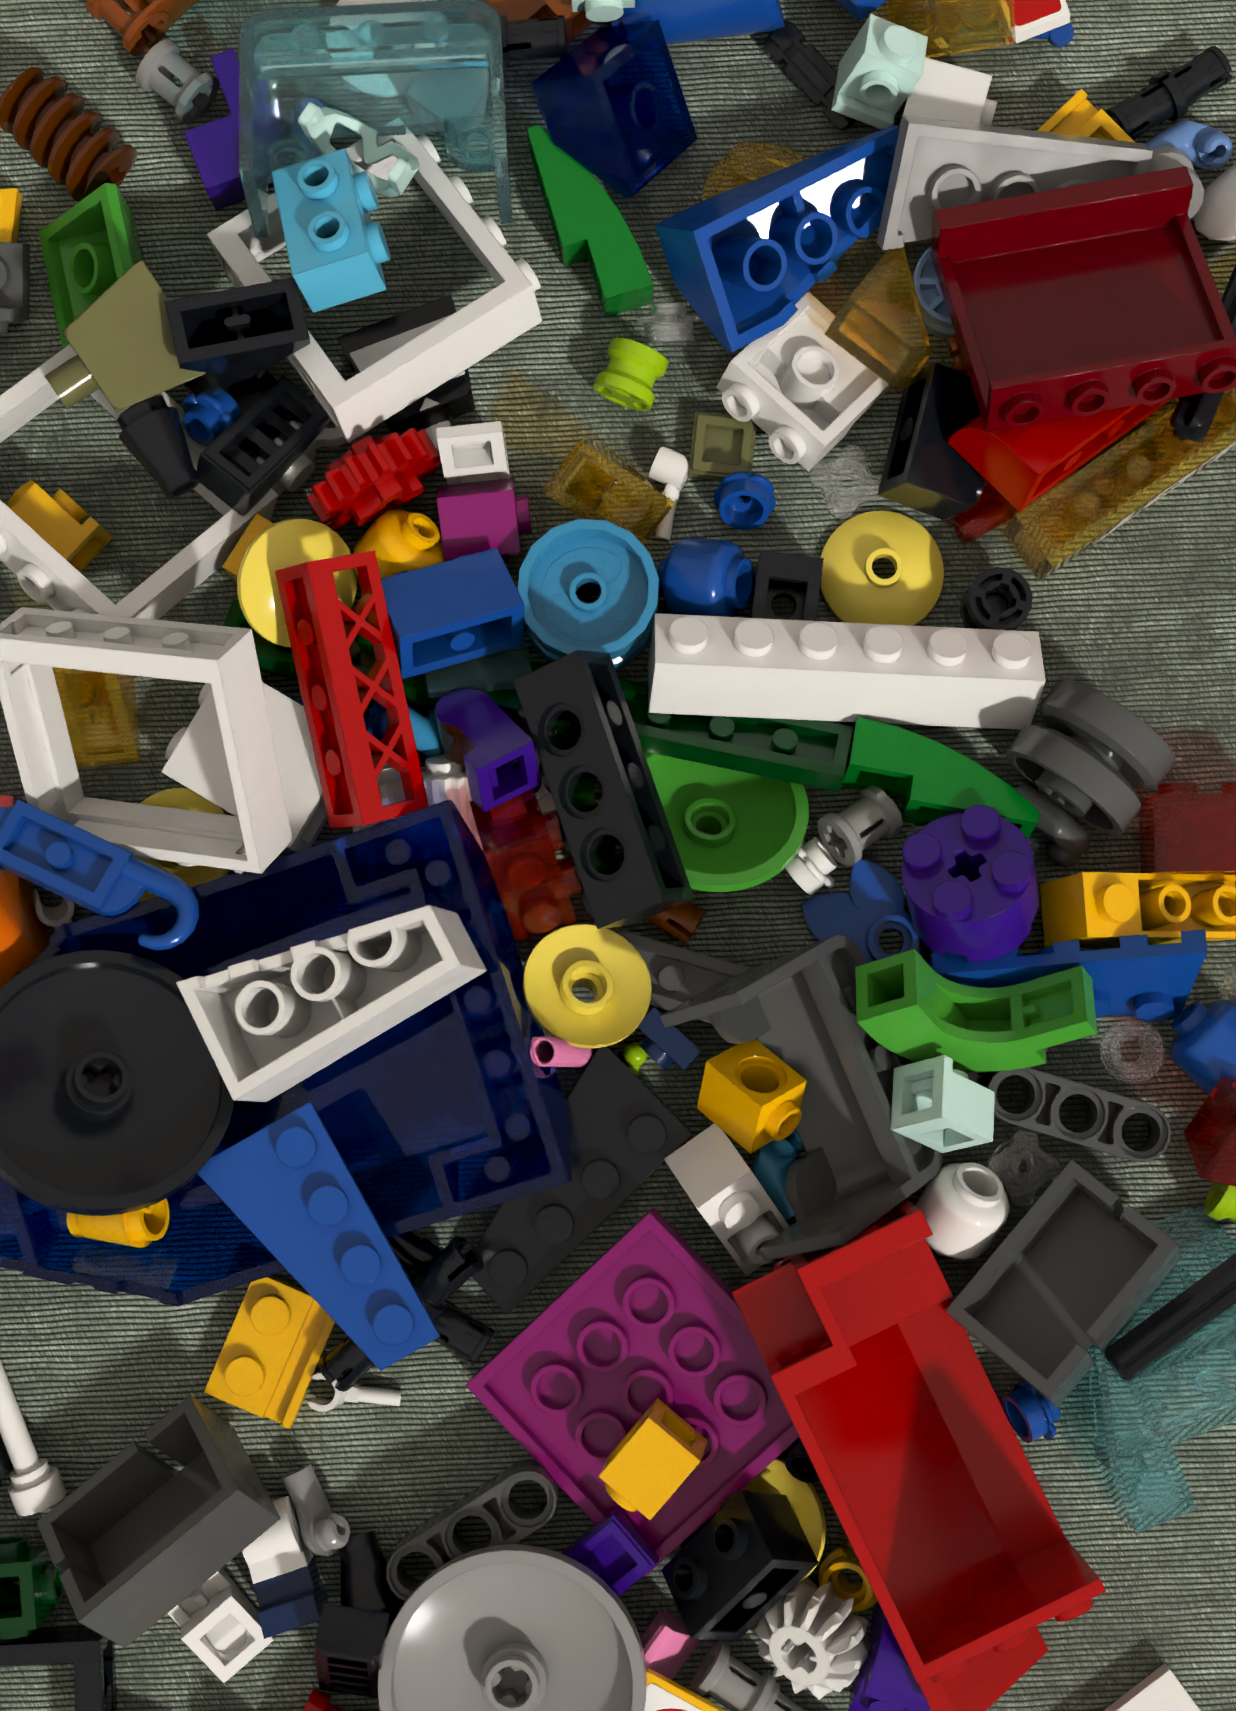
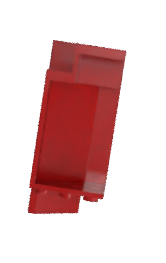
[731,1200,1106,1711]

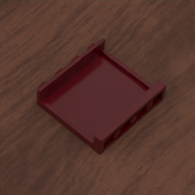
[930,166,1236,432]

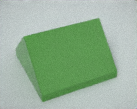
[38,183,144,349]

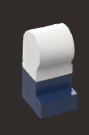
[242,1496,329,1639]

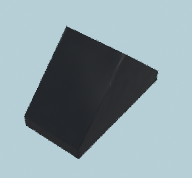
[165,277,310,379]

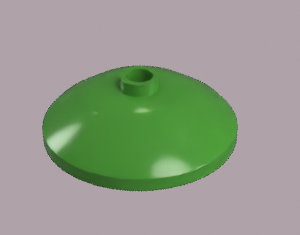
[644,752,809,892]

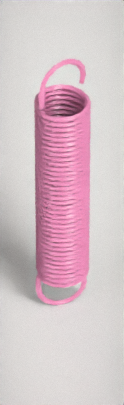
[529,1037,593,1067]

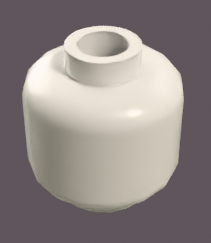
[916,1162,1010,1260]

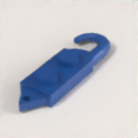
[0,799,199,951]

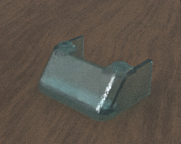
[239,0,513,237]

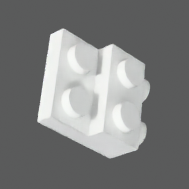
[716,291,900,472]

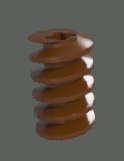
[0,67,138,201]

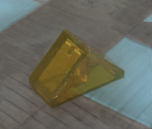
[825,247,932,389]
[542,438,675,545]
[53,667,140,767]

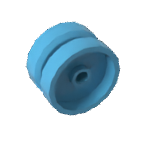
[518,519,659,670]

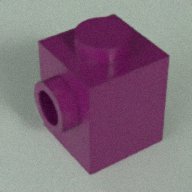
[437,478,532,563]

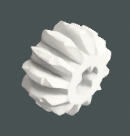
[755,1577,871,1700]

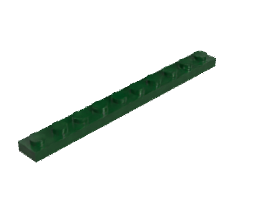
[223,599,853,792]

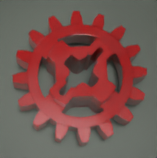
[307,428,441,530]

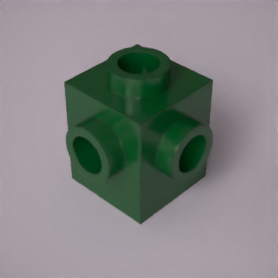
[0,1536,63,1639]

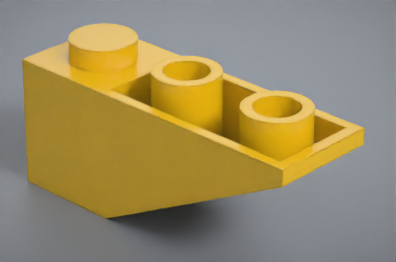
[1040,872,1236,948]

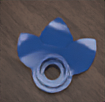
[801,859,923,963]

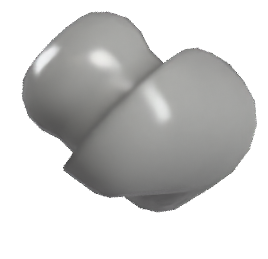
[281,1463,350,1556]

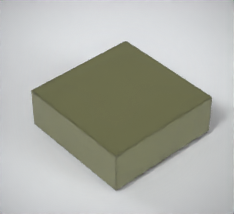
[688,412,757,482]

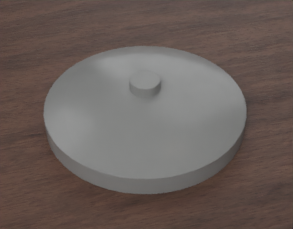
[378,1544,647,1711]

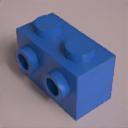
[381,548,524,679]

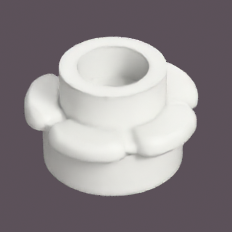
[785,837,838,895]

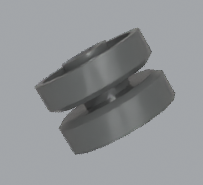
[1005,678,1176,836]

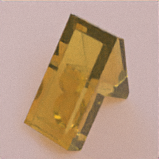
[888,0,1016,58]

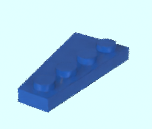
[929,929,1208,1022]
[198,1102,441,1371]

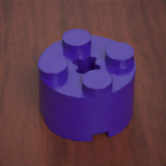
[901,805,1039,962]

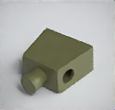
[45,260,206,411]

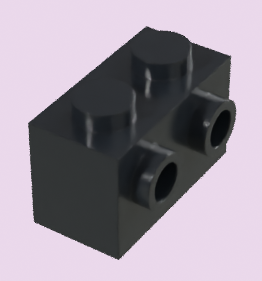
[877,362,986,520]
[661,1490,819,1641]

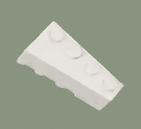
[176,905,487,1102]

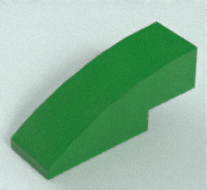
[526,125,654,318]
[842,717,1039,839]

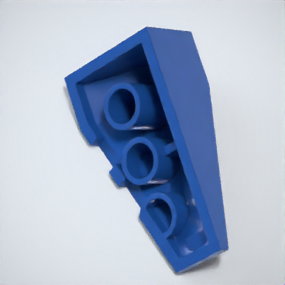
[655,125,900,352]

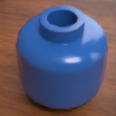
[657,537,755,617]
[1169,1000,1236,1096]

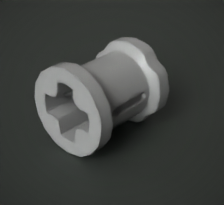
[135,39,220,125]
[817,785,903,866]

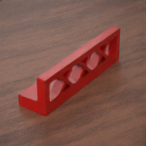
[275,550,429,829]

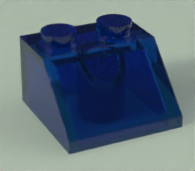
[531,20,698,197]

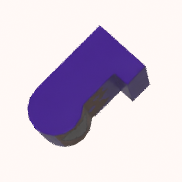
[435,689,541,813]

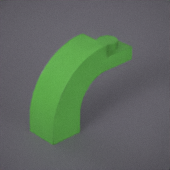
[855,949,1098,1072]

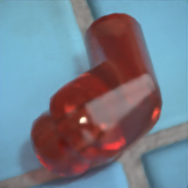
[951,480,1017,545]

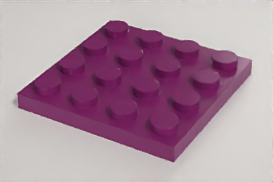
[465,1207,799,1577]

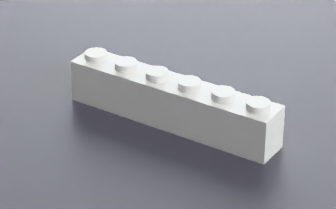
[648,613,1046,730]

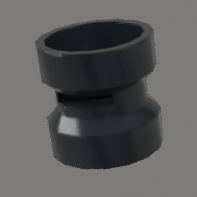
[960,567,1033,630]

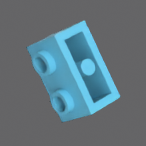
[271,148,391,313]

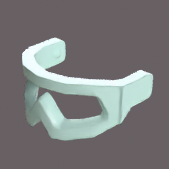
[298,102,420,198]

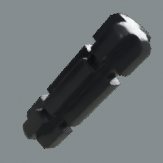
[763,20,856,130]

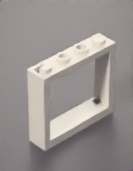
[207,116,542,443]
[0,344,278,620]
[0,607,293,874]

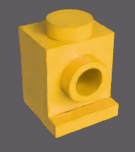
[7,480,113,572]

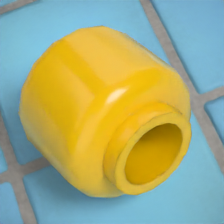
[353,509,446,585]

